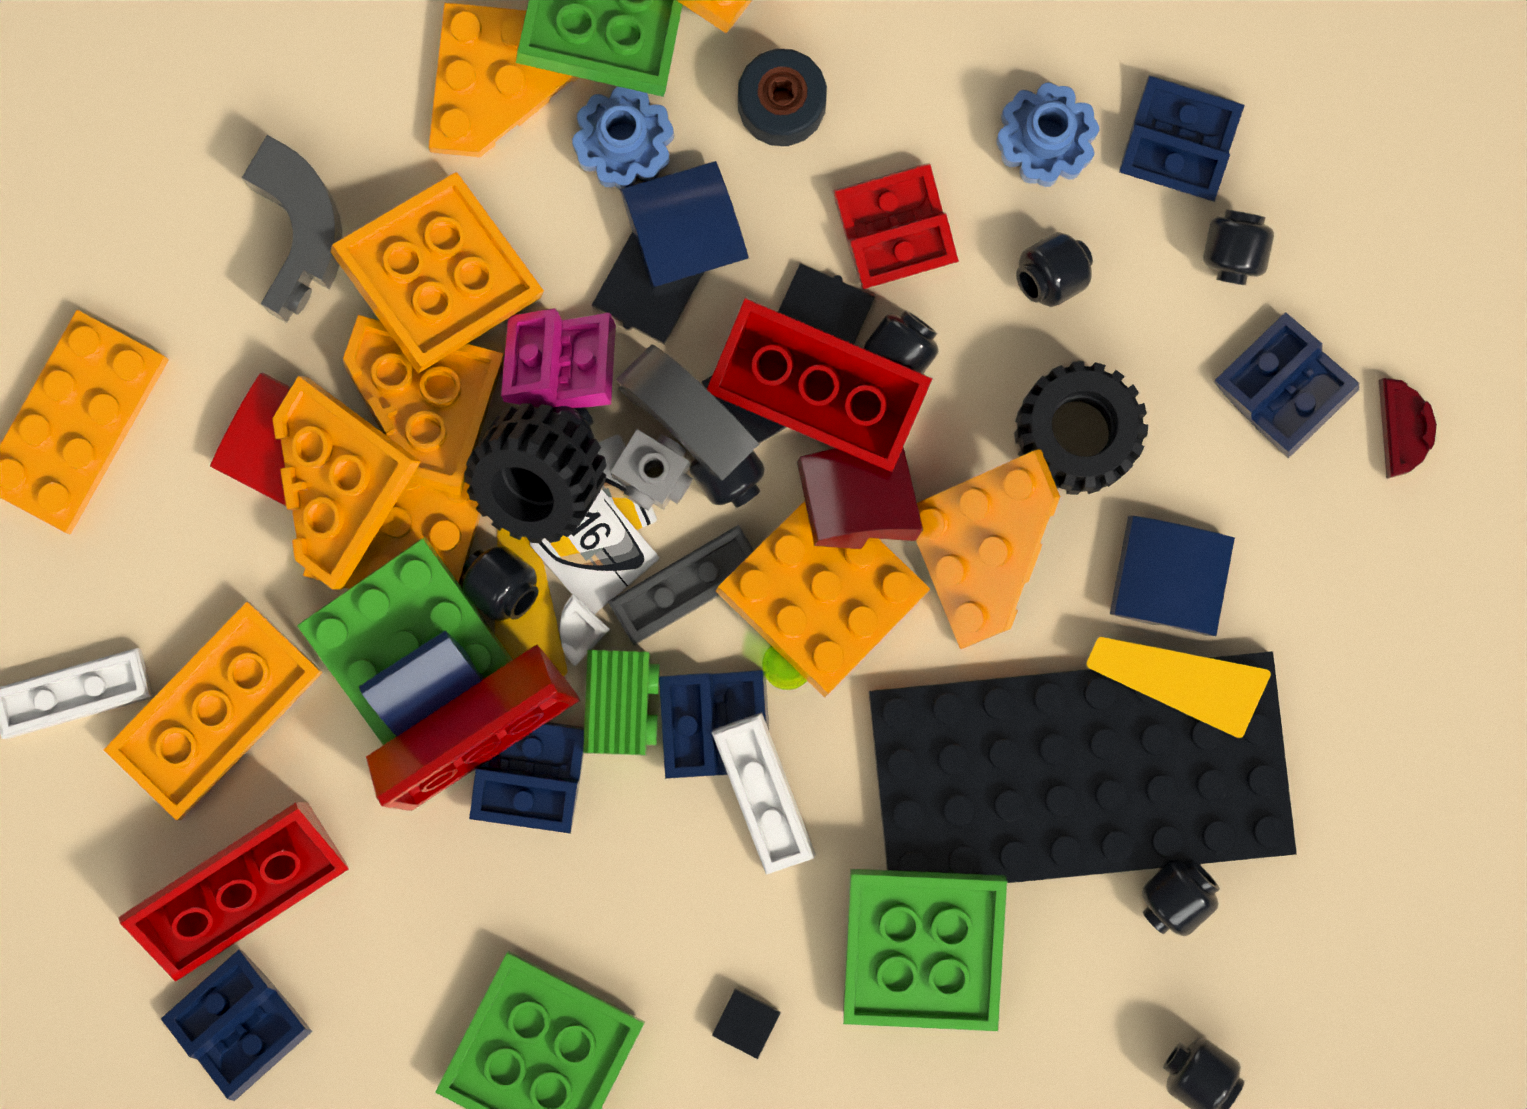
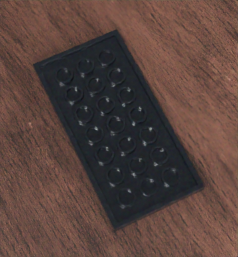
[869,651,1297,883]

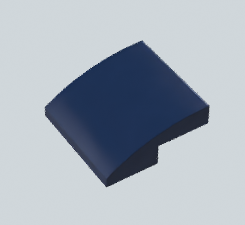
[1119,76,1245,202]
[620,161,749,287]
[1215,312,1360,458]
[1110,515,1235,636]
[358,630,485,737]
[659,670,770,779]
[469,722,584,834]
[161,950,313,1101]

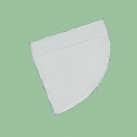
[559,594,610,666]

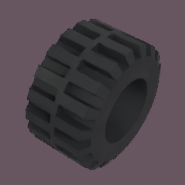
[1014,361,1148,495]
[464,403,607,544]

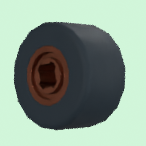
[738,48,827,147]

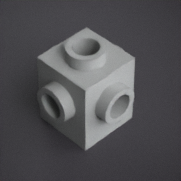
[610,429,693,511]

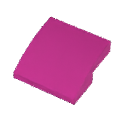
[501,308,616,408]

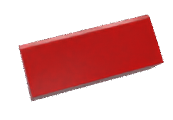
[707,298,933,472]
[366,644,580,811]
[118,802,349,982]

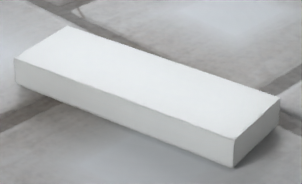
[0,648,154,739]
[712,712,816,875]

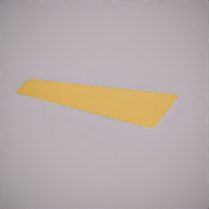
[495,528,568,676]
[1086,637,1271,738]

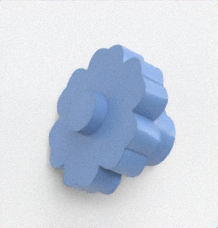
[996,83,1099,187]
[572,87,674,189]

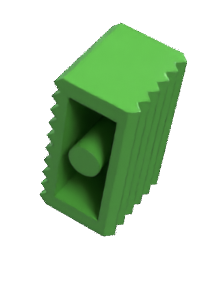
[583,650,660,756]

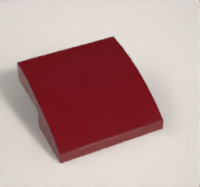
[797,447,923,549]

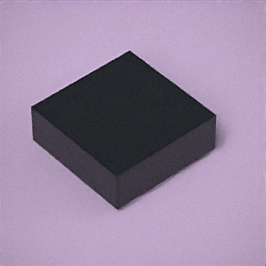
[712,988,781,1059]

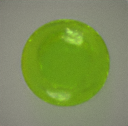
[762,646,807,690]

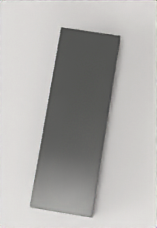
[608,525,754,646]

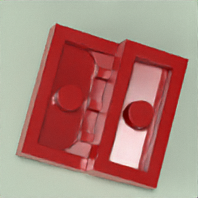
[832,163,959,289]
[210,372,291,506]

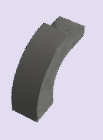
[242,135,343,323]
[616,344,759,481]

